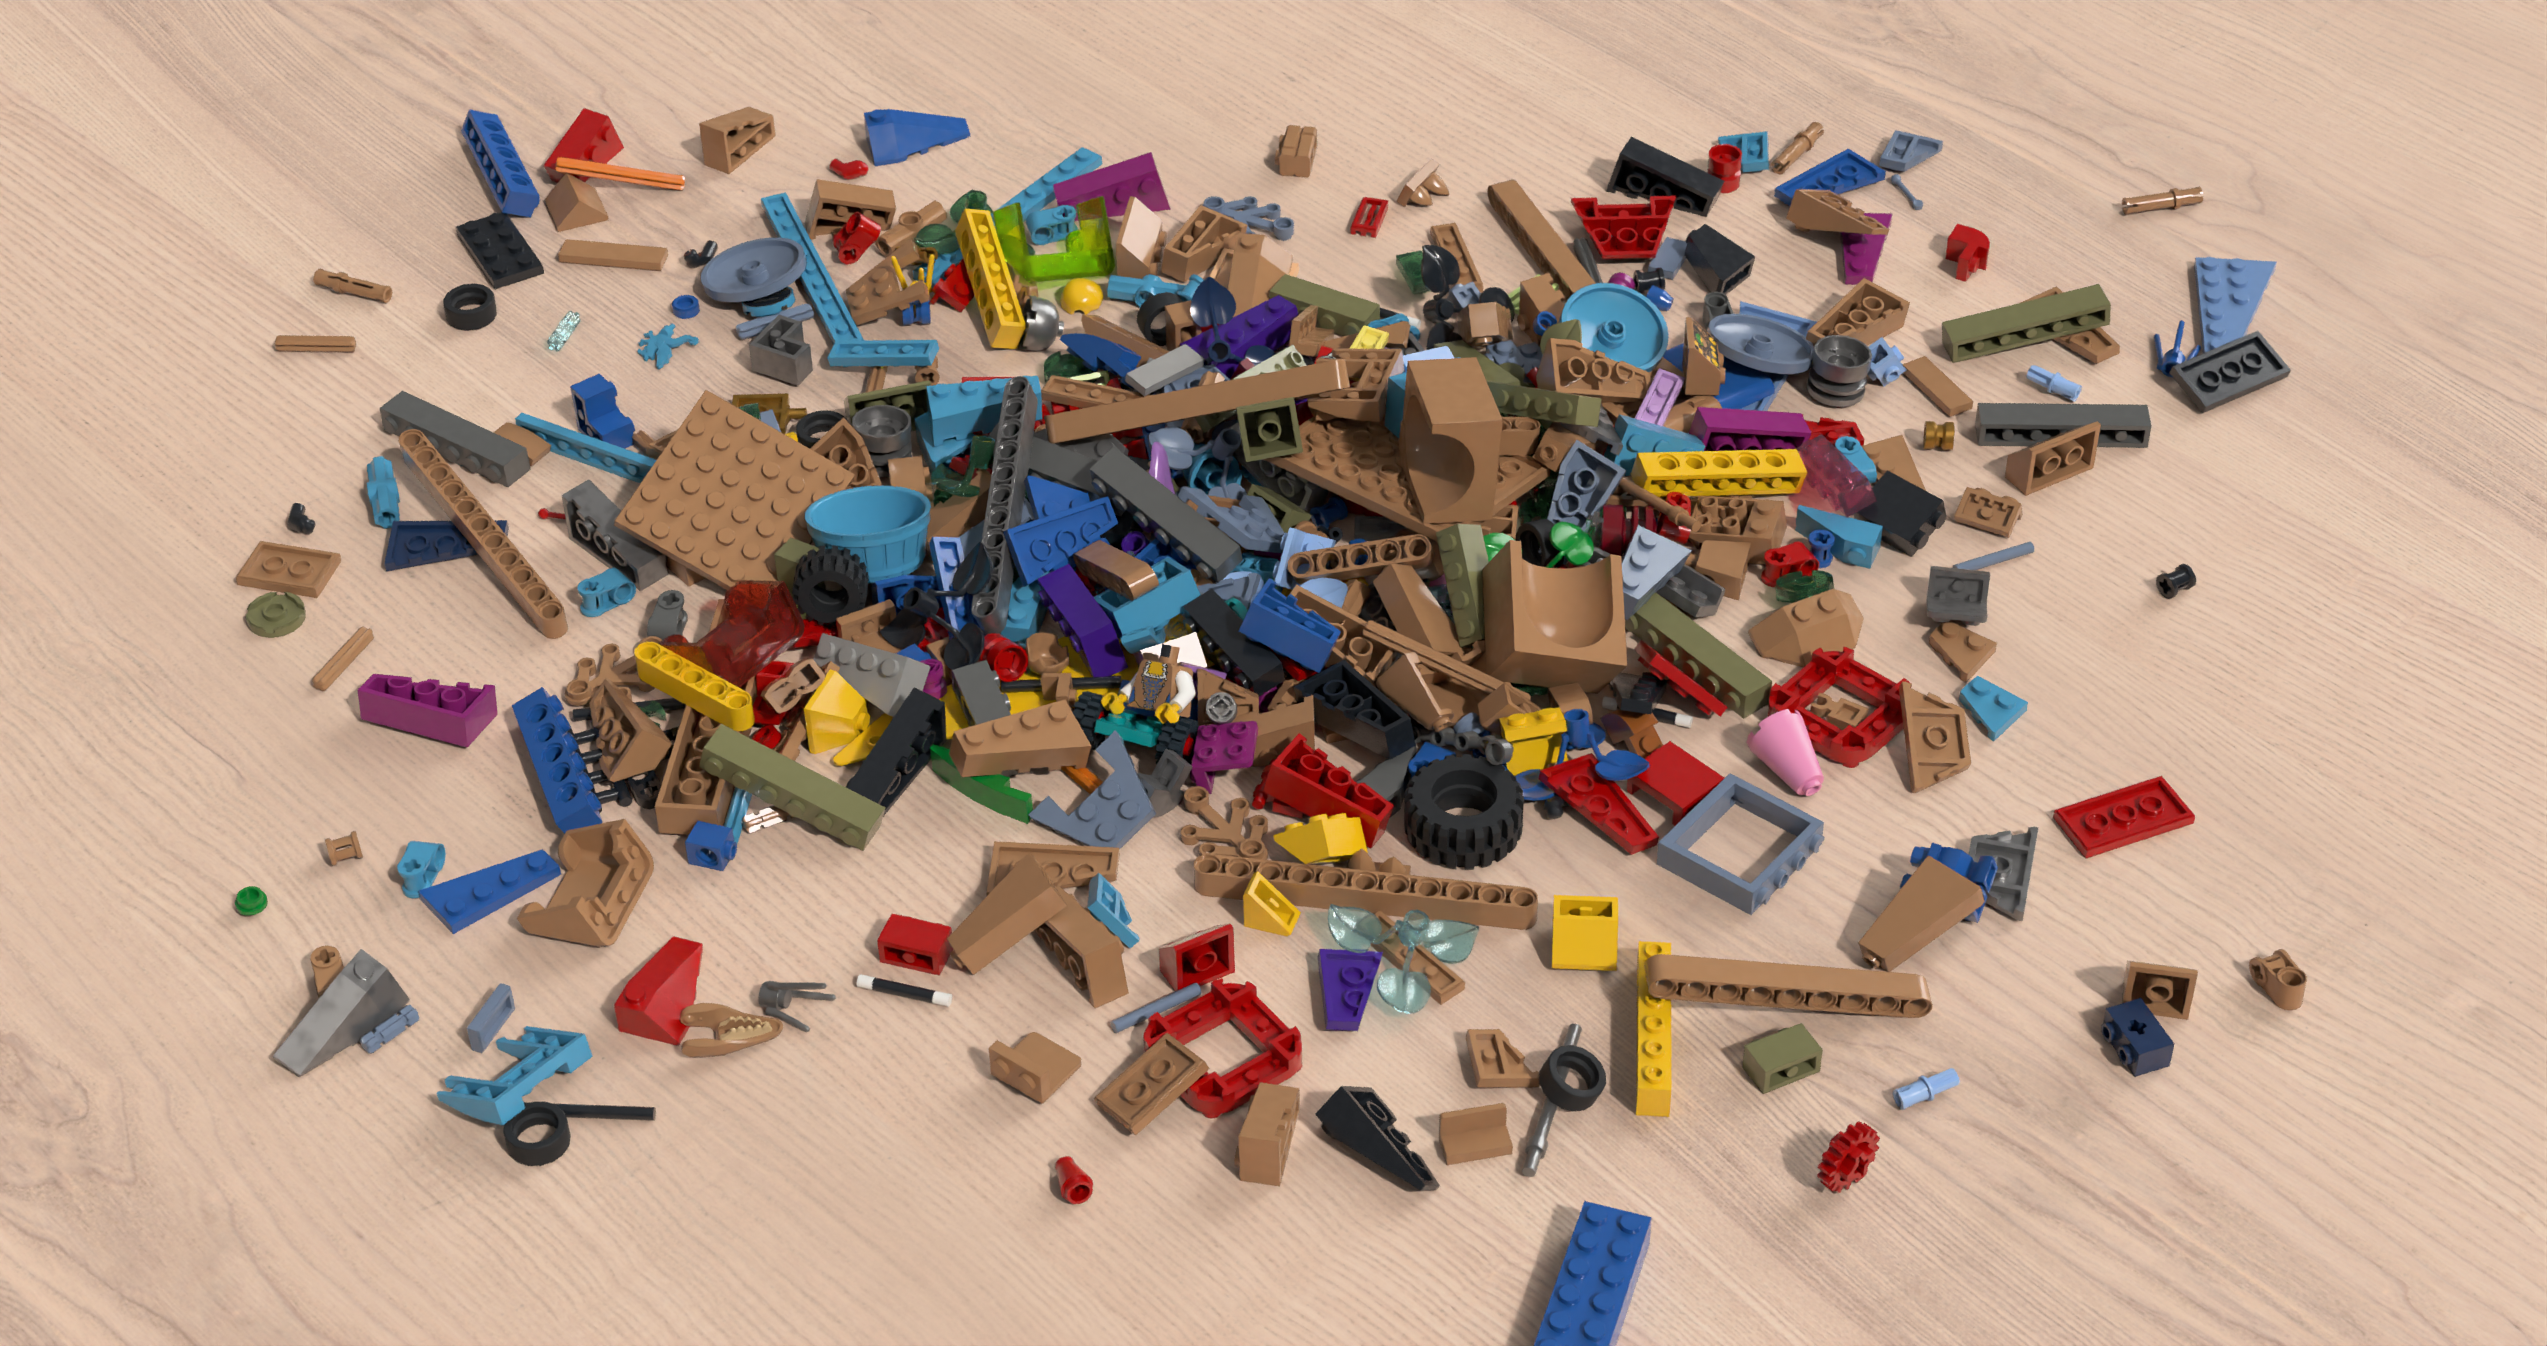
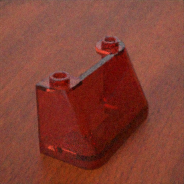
[659,580,805,688]

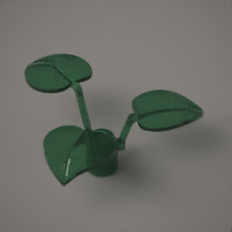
[914,189,1036,263]
[930,436,1030,503]

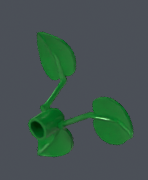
[1483,522,1594,568]

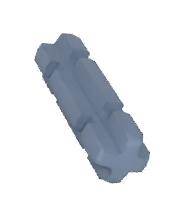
[360,1005,420,1054]

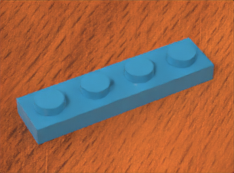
[827,340,939,367]

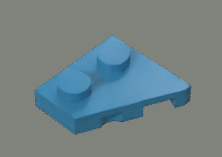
[1718,131,1769,172]
[1959,675,2028,741]
[1087,873,1140,949]

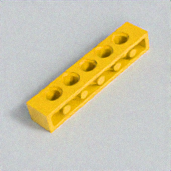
[955,209,1026,349]
[1631,449,1807,497]
[1636,941,1672,1117]

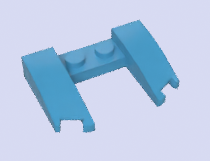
[437,1026,593,1125]

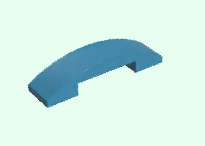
[1120,625,1166,654]

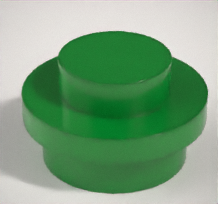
[235,886,268,916]

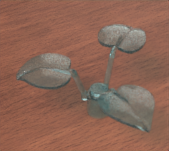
[1328,904,1479,1014]

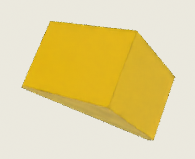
[1243,871,1301,937]

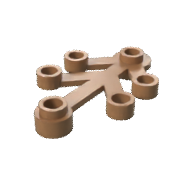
[565,636,664,706]
[1181,786,1268,860]

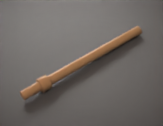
[1618,477,1701,532]

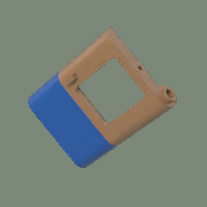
[1601,343,1775,433]

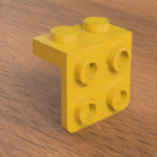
[1499,707,1568,776]

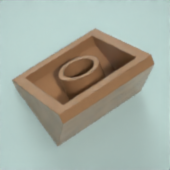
[545,173,609,232]

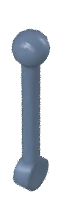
[1891,174,1923,210]

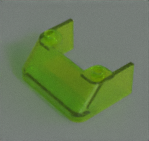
[993,196,1115,284]

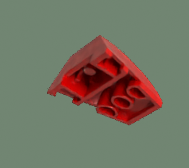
[1571,196,1676,259]

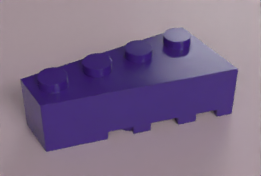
[1180,295,1299,379]
[1037,564,1128,677]

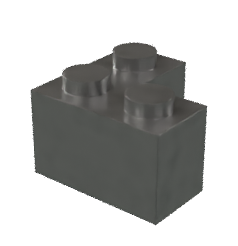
[749,315,813,385]

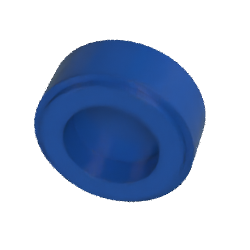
[672,295,700,319]

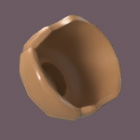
[1025,632,1069,675]

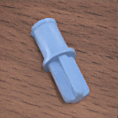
[2026,365,2082,402]
[1893,1068,1960,1110]

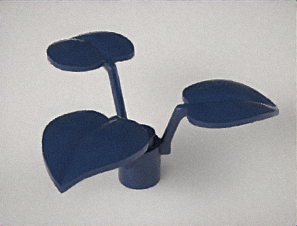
[1190,277,1276,366]

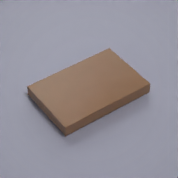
[236,541,341,598]
[1094,1033,1209,1136]

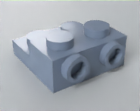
[1484,340,1543,383]

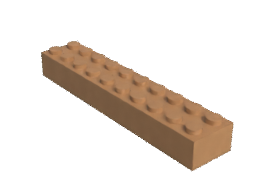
[655,599,781,835]

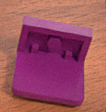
[1190,721,1259,794]

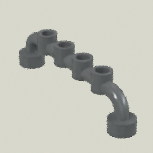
[1412,724,1514,765]

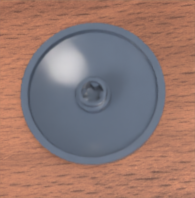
[701,237,807,302]
[1707,314,1814,374]

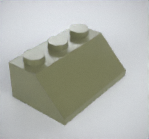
[844,380,931,432]

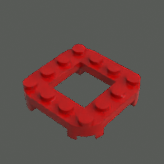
[1768,647,1912,768]
[1143,978,1302,1119]

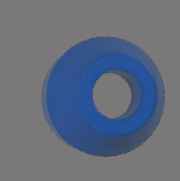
[1646,285,1674,311]

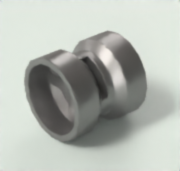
[1206,692,1238,724]

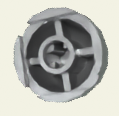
[1018,295,1064,351]

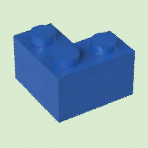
[570,373,635,449]

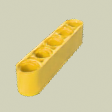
[634,642,755,731]

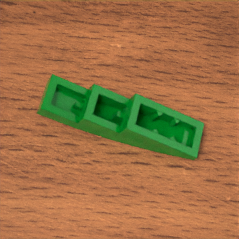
[930,744,1033,824]

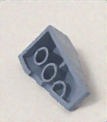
[1539,440,1626,565]

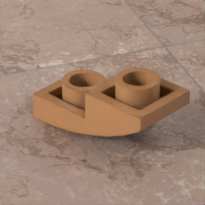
[493,422,551,467]

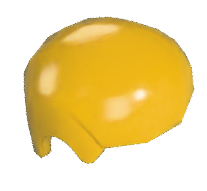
[1060,278,1103,315]

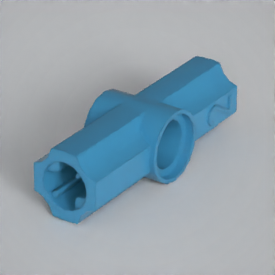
[1107,275,1186,307]
[367,456,400,529]

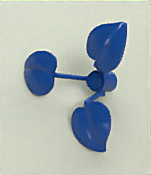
[1515,709,1650,801]

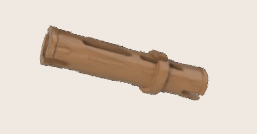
[1771,122,1824,175]
[2122,186,2203,215]
[313,269,392,303]

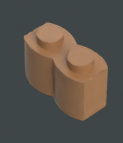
[760,658,826,713]

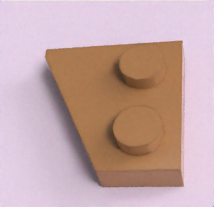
[1197,669,1259,726]

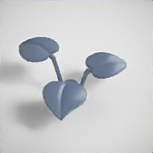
[1148,419,1247,500]

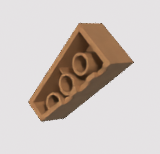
[1806,278,1910,346]
[1289,584,1398,688]
[1034,885,1129,1008]

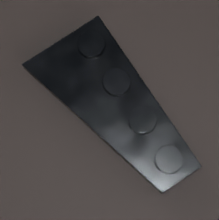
[1609,672,1667,715]

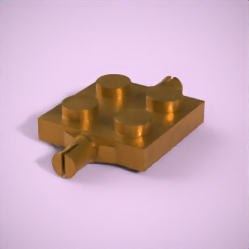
[732,393,807,434]

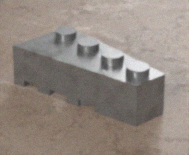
[561,479,668,591]

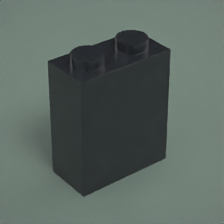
[1853,470,1946,557]

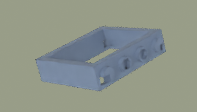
[1657,773,1825,915]

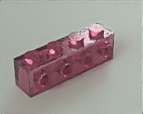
[1796,434,1877,518]

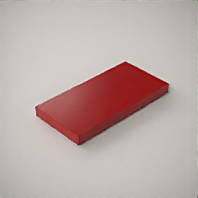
[2053,776,2195,859]

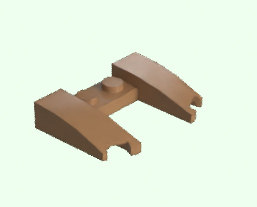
[1303,348,1404,422]

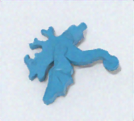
[637,323,699,370]

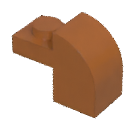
[1600,708,1663,759]

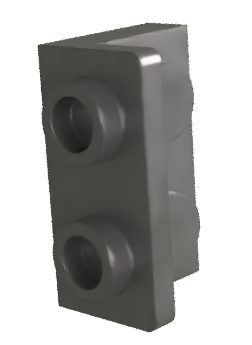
[1656,564,1725,617]

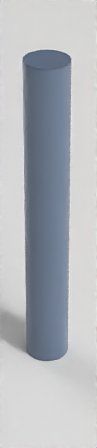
[1953,542,2034,570]
[1110,982,1201,1033]

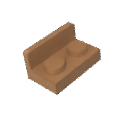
[1954,487,2023,538]

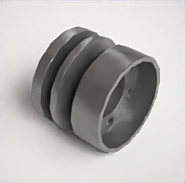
[1807,335,1872,407]
[852,405,912,477]

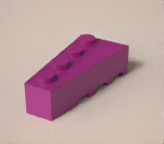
[1053,152,1171,221]
[1688,407,1811,456]
[357,674,498,748]

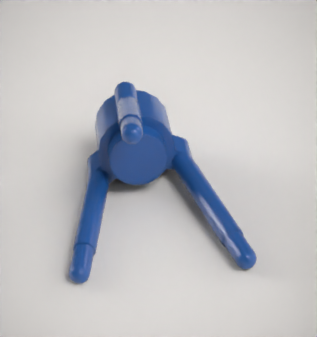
[2154,320,2201,378]

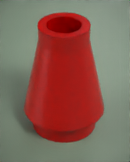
[1055,1156,1093,1204]

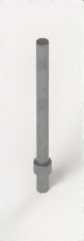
[1522,1023,1582,1177]

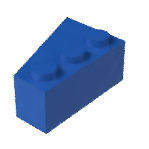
[1239,578,1341,673]

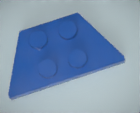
[1024,476,1101,572]

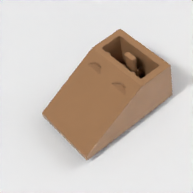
[1689,496,1787,565]

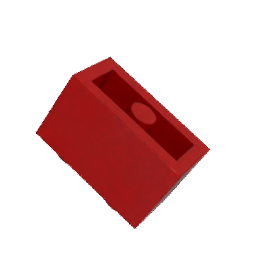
[877,913,953,976]

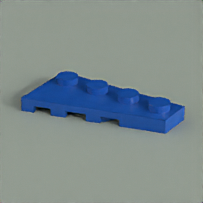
[1774,149,1886,206]

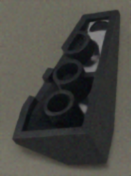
[1315,1086,1440,1190]

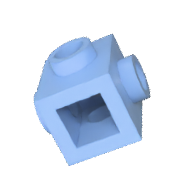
[1868,337,1906,387]

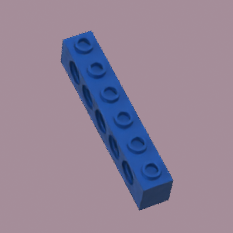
[461,109,540,217]
[512,687,603,834]

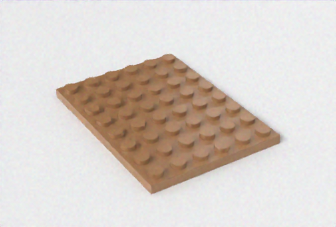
[1264,415,1551,543]

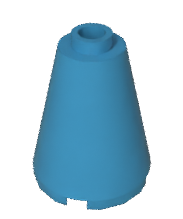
[1182,443,1242,495]

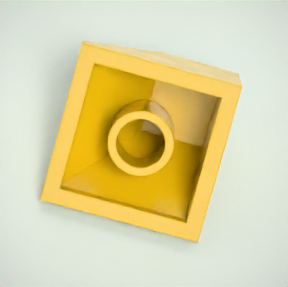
[804,670,870,754]

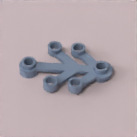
[1202,196,1294,241]

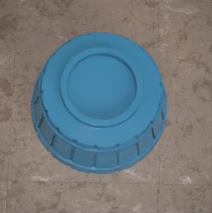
[805,485,931,583]

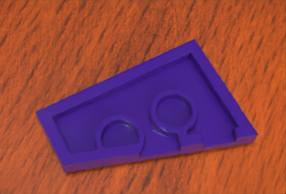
[1317,949,1383,1031]

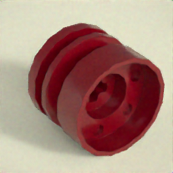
[1601,504,1657,559]

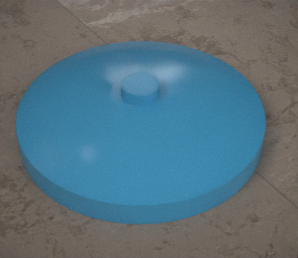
[1559,283,1669,372]

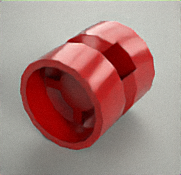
[1707,144,1742,193]
[977,633,1028,682]

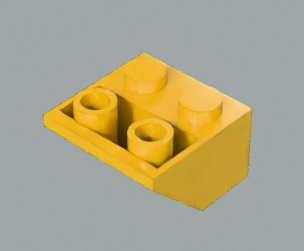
[1273,813,1368,864]
[1552,895,1618,971]

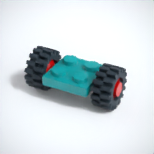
[1072,691,1199,765]

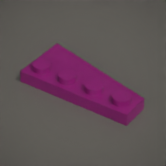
[1840,213,1893,285]

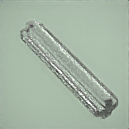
[1585,511,1604,549]

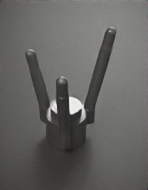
[758,980,836,1032]

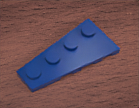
[1003,496,1118,587]
[418,849,561,934]

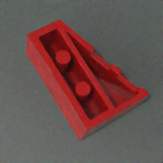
[543,108,624,183]

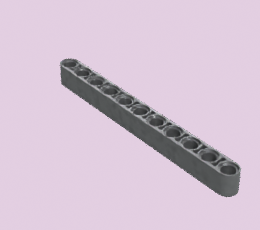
[971,376,1038,635]

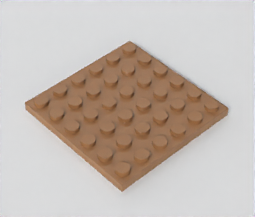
[614,390,855,602]

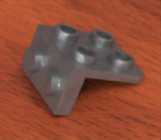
[1926,566,1990,626]

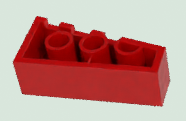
[1263,733,1394,849]

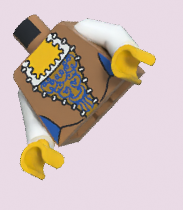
[1101,644,1196,724]

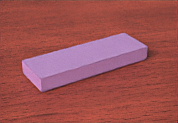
[1634,368,1685,426]

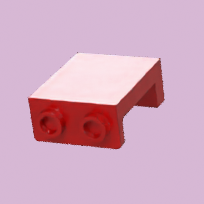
[1627,741,1725,826]

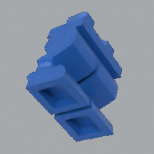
[1900,843,1998,923]

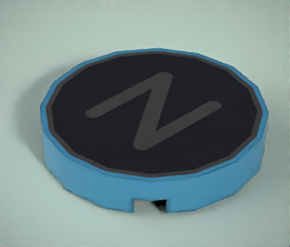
[741,286,795,317]

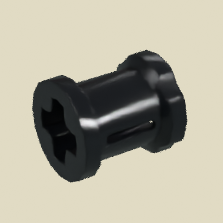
[1633,267,1665,294]
[2156,564,2196,599]

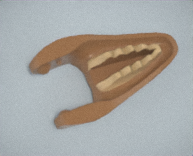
[680,1003,783,1057]

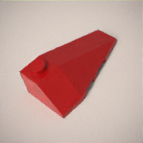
[614,936,703,1046]

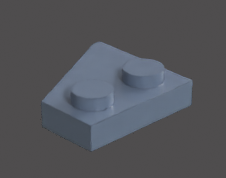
[1880,130,1943,172]

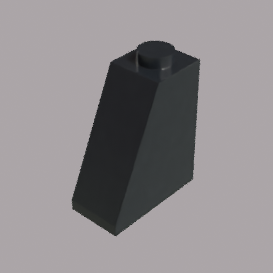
[1684,224,1756,295]

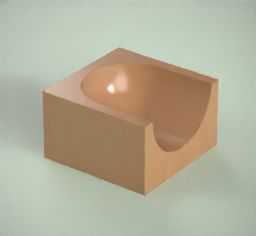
[1399,357,1503,524]
[1482,540,1627,694]

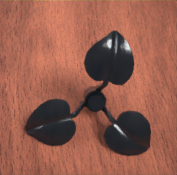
[1421,245,1515,350]
[880,542,993,670]

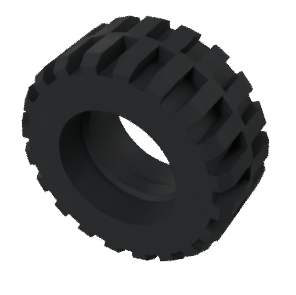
[1404,754,1524,870]

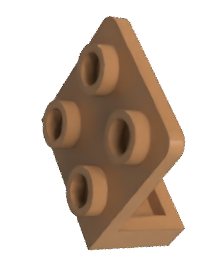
[836,599,901,653]
[988,1032,1081,1104]

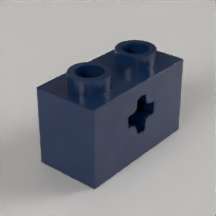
[2101,998,2174,1077]

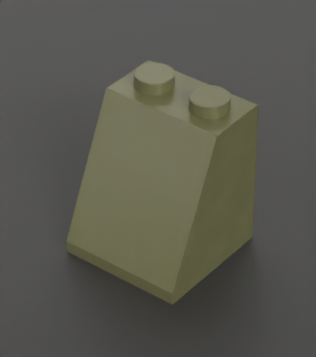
[1236,397,1303,462]

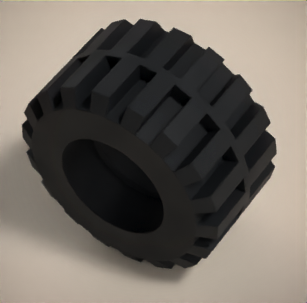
[792,545,869,627]

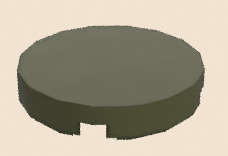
[246,592,306,638]

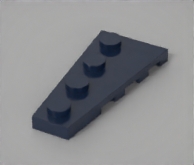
[384,520,509,572]

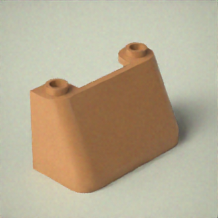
[1375,640,1512,732]
[517,819,654,947]

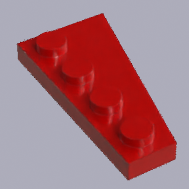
[1538,753,1659,855]

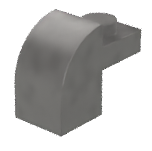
[1137,749,1193,817]

